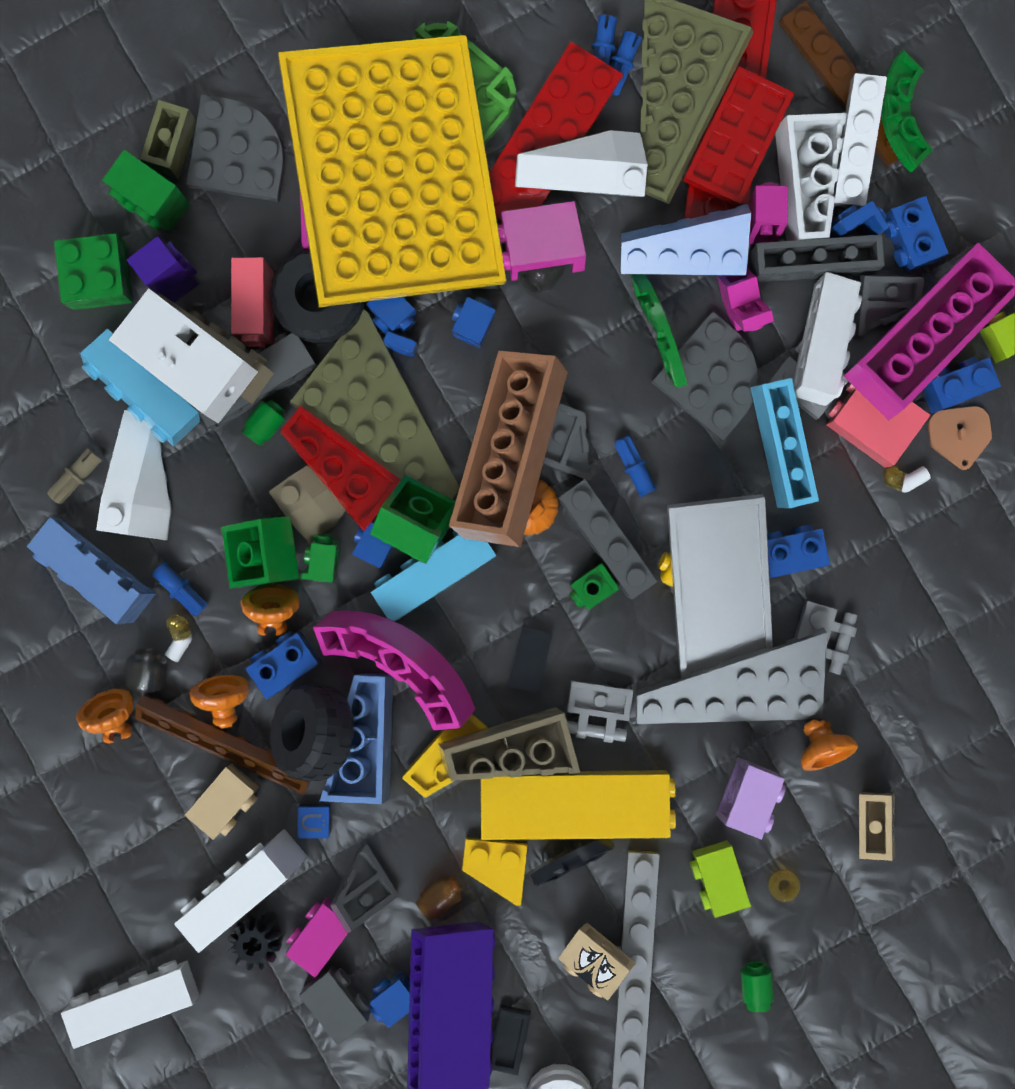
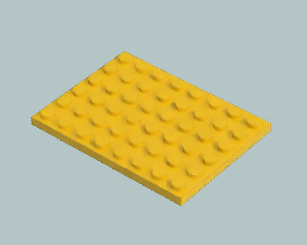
[278,35,506,307]

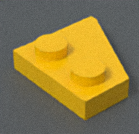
[462,837,527,906]

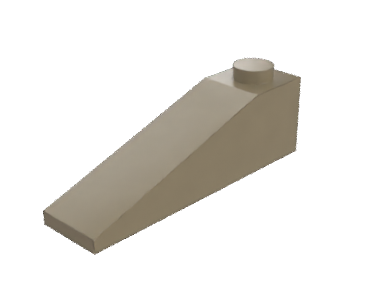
[269,465,346,544]

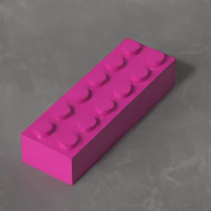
[844,243,1015,421]

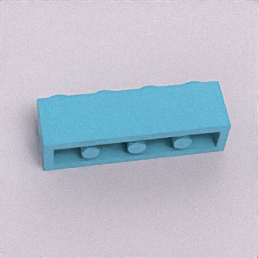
[80,328,200,447]
[750,378,819,508]
[371,531,496,622]

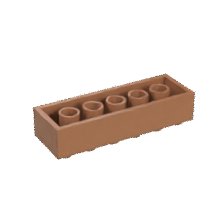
[449,351,568,547]

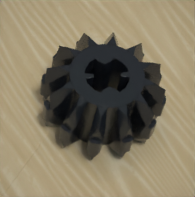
[228,915,282,971]

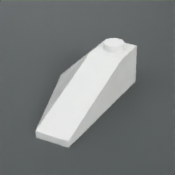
[515,130,648,197]
[96,410,172,541]

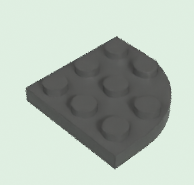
[186,95,285,202]
[652,312,758,442]

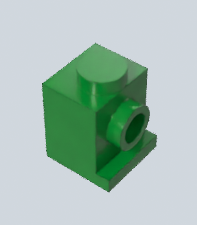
[301,534,341,583]
[569,563,619,610]

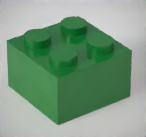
[102,150,190,233]
[54,233,133,310]
[370,475,456,564]
[221,516,299,589]

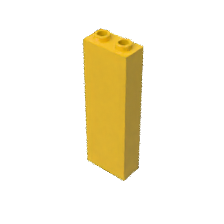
[481,770,676,840]

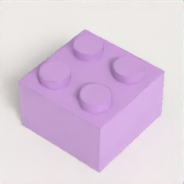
[716,757,786,840]

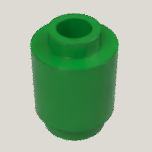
[241,400,286,447]
[740,961,774,1012]

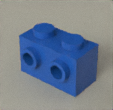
[884,196,949,274]
[922,356,1001,414]
[767,524,830,578]
[245,631,322,700]

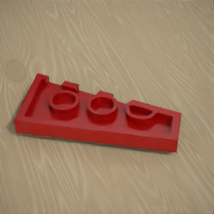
[280,405,401,531]

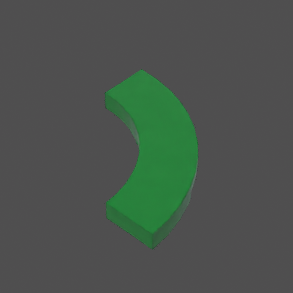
[881,49,933,173]
[630,274,687,388]

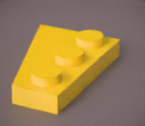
[401,713,489,798]

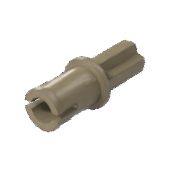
[47,448,102,504]

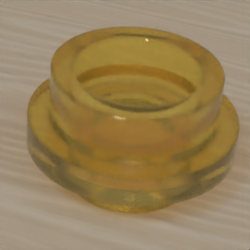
[768,870,800,902]

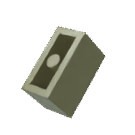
[140,100,197,179]

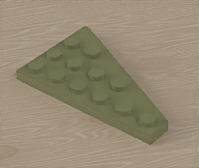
[640,0,754,204]
[290,309,460,499]

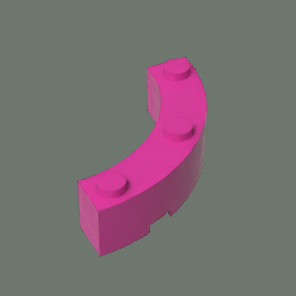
[313,610,476,730]

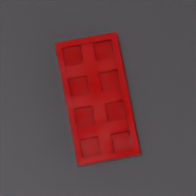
[683,66,795,206]

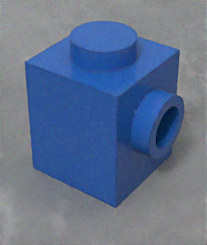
[367,297,417,334]
[452,297,496,349]
[352,522,394,569]
[369,971,410,1028]

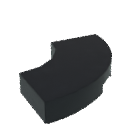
[530,839,614,886]

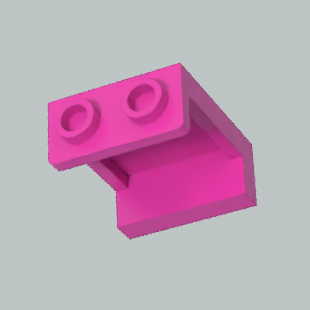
[497,201,586,281]

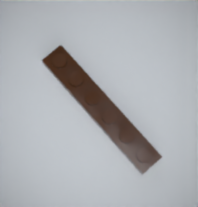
[779,1,899,168]
[135,695,311,795]

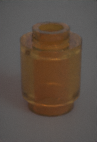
[416,874,463,921]

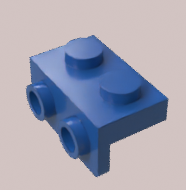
[829,200,889,238]

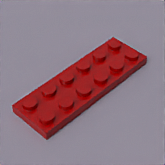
[489,41,623,221]

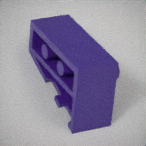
[126,236,199,303]

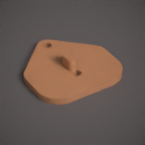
[928,406,992,470]

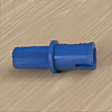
[591,15,618,66]
[611,31,642,96]
[614,436,657,497]
[152,562,207,616]

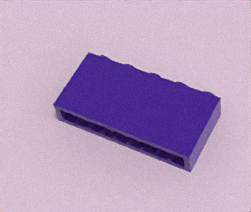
[407,922,496,1089]

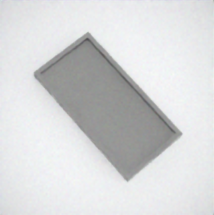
[667,494,773,679]

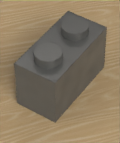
[299,963,371,1046]

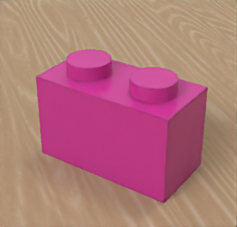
[748,182,788,245]
[285,897,349,977]

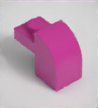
[717,268,774,332]

